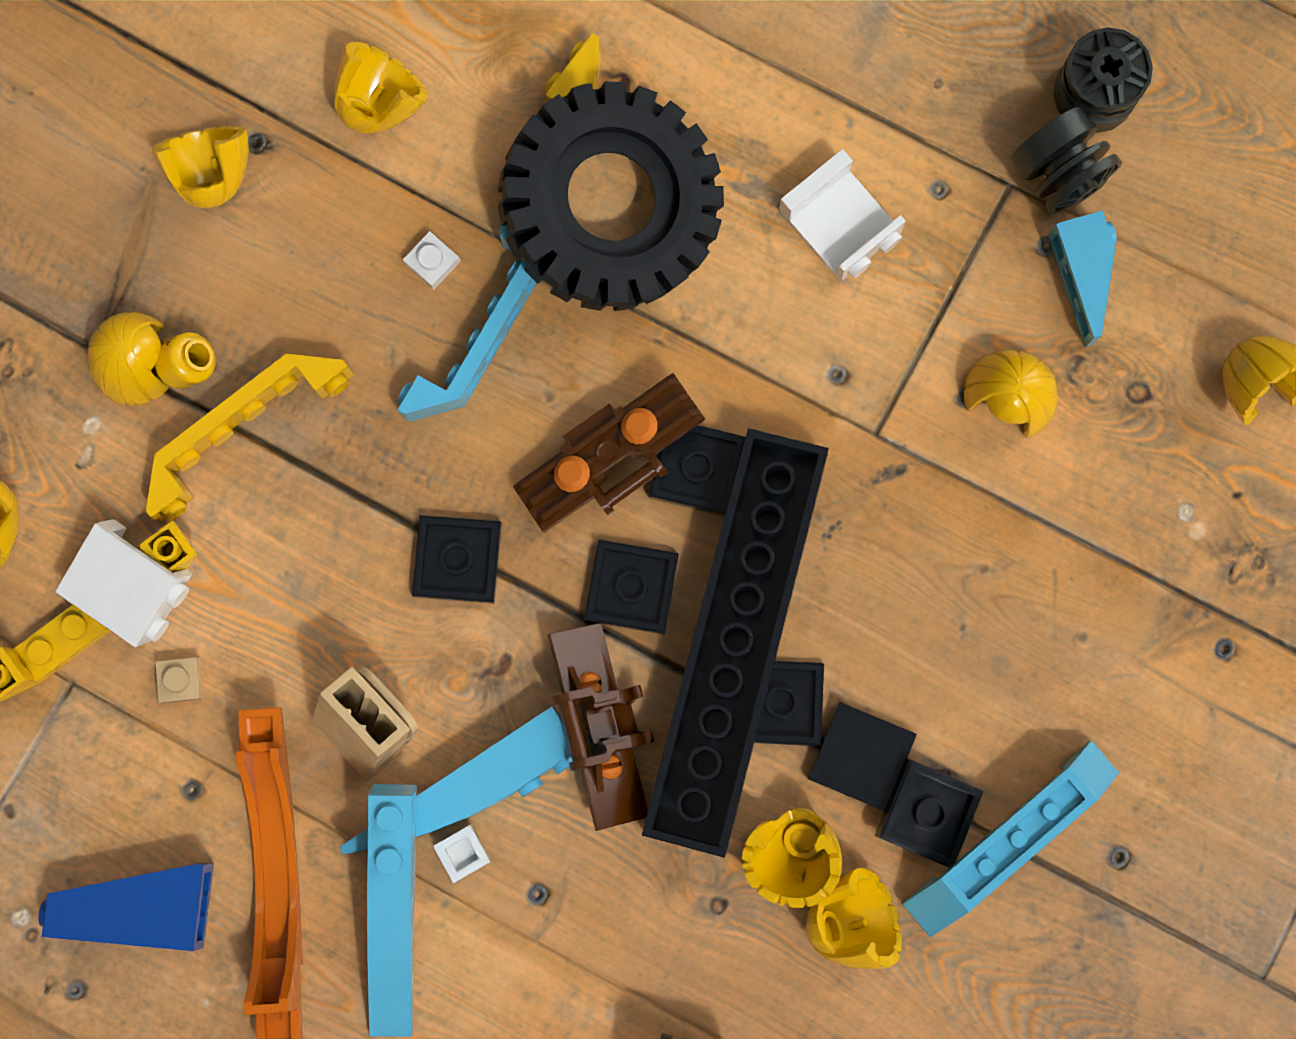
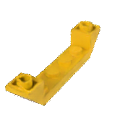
[146,354,355,523]
[0,520,198,702]

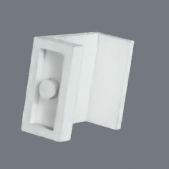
[779,149,906,282]
[55,519,193,647]

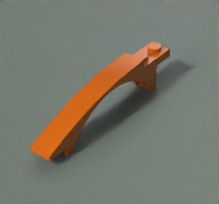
[236,707,303,1039]

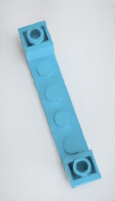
[397,223,537,422]
[902,740,1119,937]

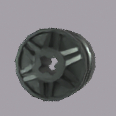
[1053,27,1153,133]
[1011,106,1123,214]

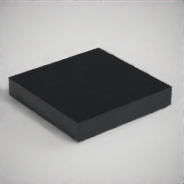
[649,425,745,516]
[412,515,502,604]
[584,540,679,635]
[755,661,824,747]
[808,702,917,811]
[875,758,984,868]

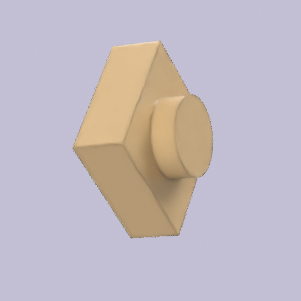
[155,657,203,703]

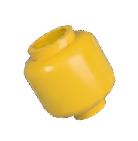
[154,332,216,389]

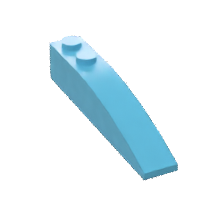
[339,707,572,854]
[367,784,417,1037]

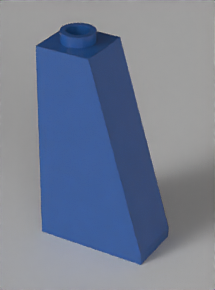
[38,863,214,951]

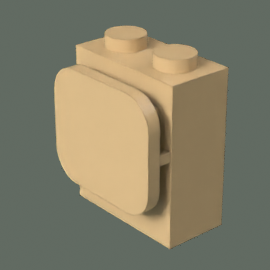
[312,667,418,782]

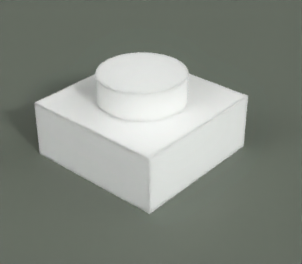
[403,231,461,290]
[433,825,491,883]

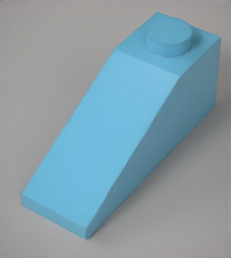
[1048,210,1117,347]

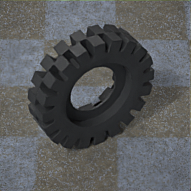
[498,81,724,311]

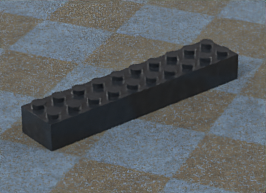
[642,428,829,858]

